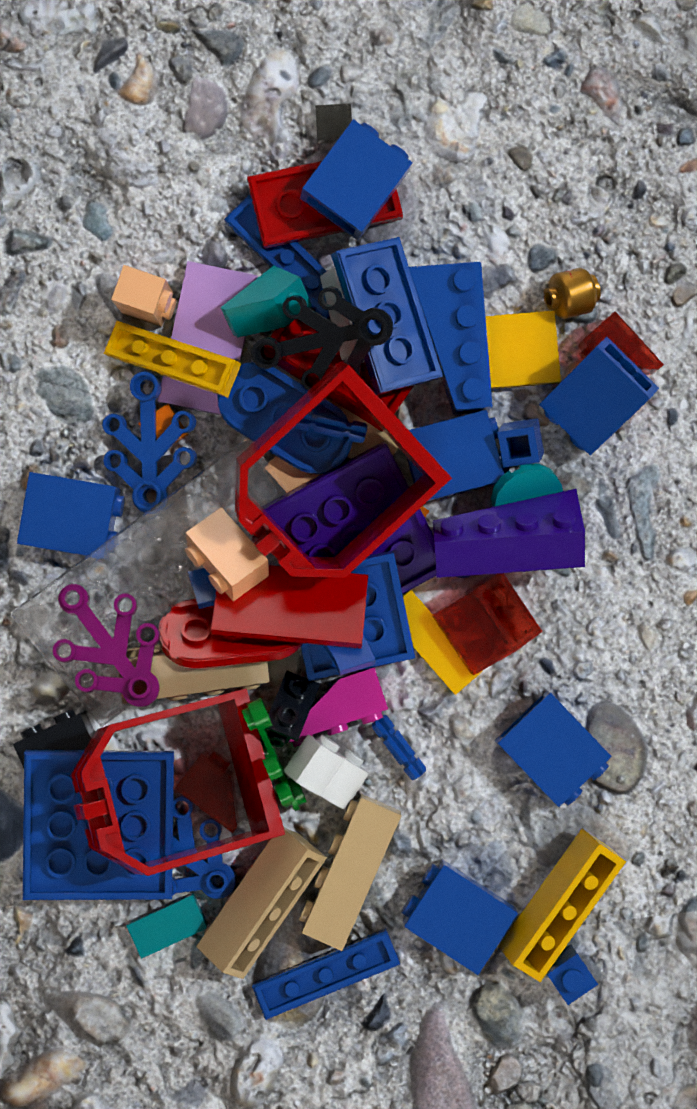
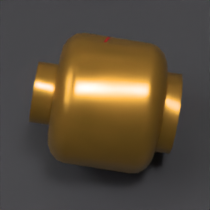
[544,268,601,319]

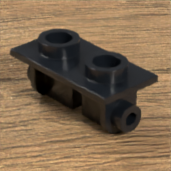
[266,670,320,747]

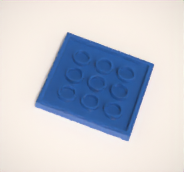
[23,750,174,900]

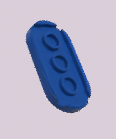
[217,362,353,475]

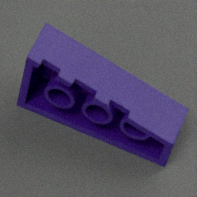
[433,489,585,578]

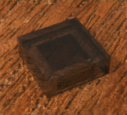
[315,103,352,144]

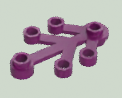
[52,584,160,707]

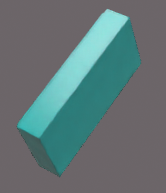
[126,893,209,959]

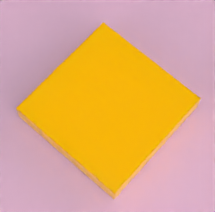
[486,310,561,389]

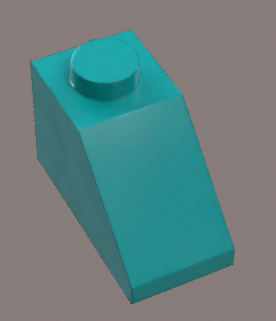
[220,265,312,338]

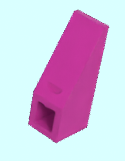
[289,667,388,747]

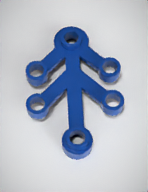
[102,371,197,514]
[172,795,236,899]

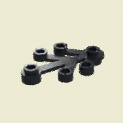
[251,286,393,391]

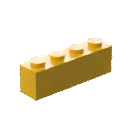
[497,828,626,982]

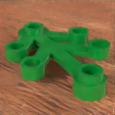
[241,698,307,811]

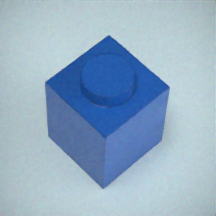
[497,418,544,468]
[547,944,598,1005]

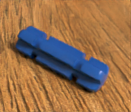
[295,410,367,443]
[372,715,426,780]

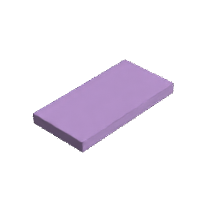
[158,261,258,416]

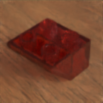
[432,573,543,675]

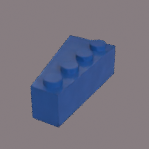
[409,262,493,415]

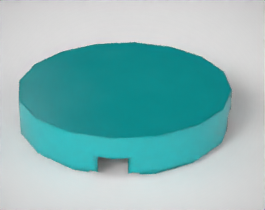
[491,463,563,507]

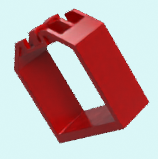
[235,362,452,578]
[70,688,285,876]

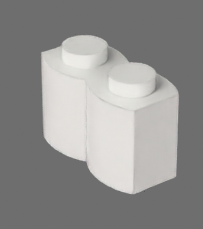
[284,734,369,810]

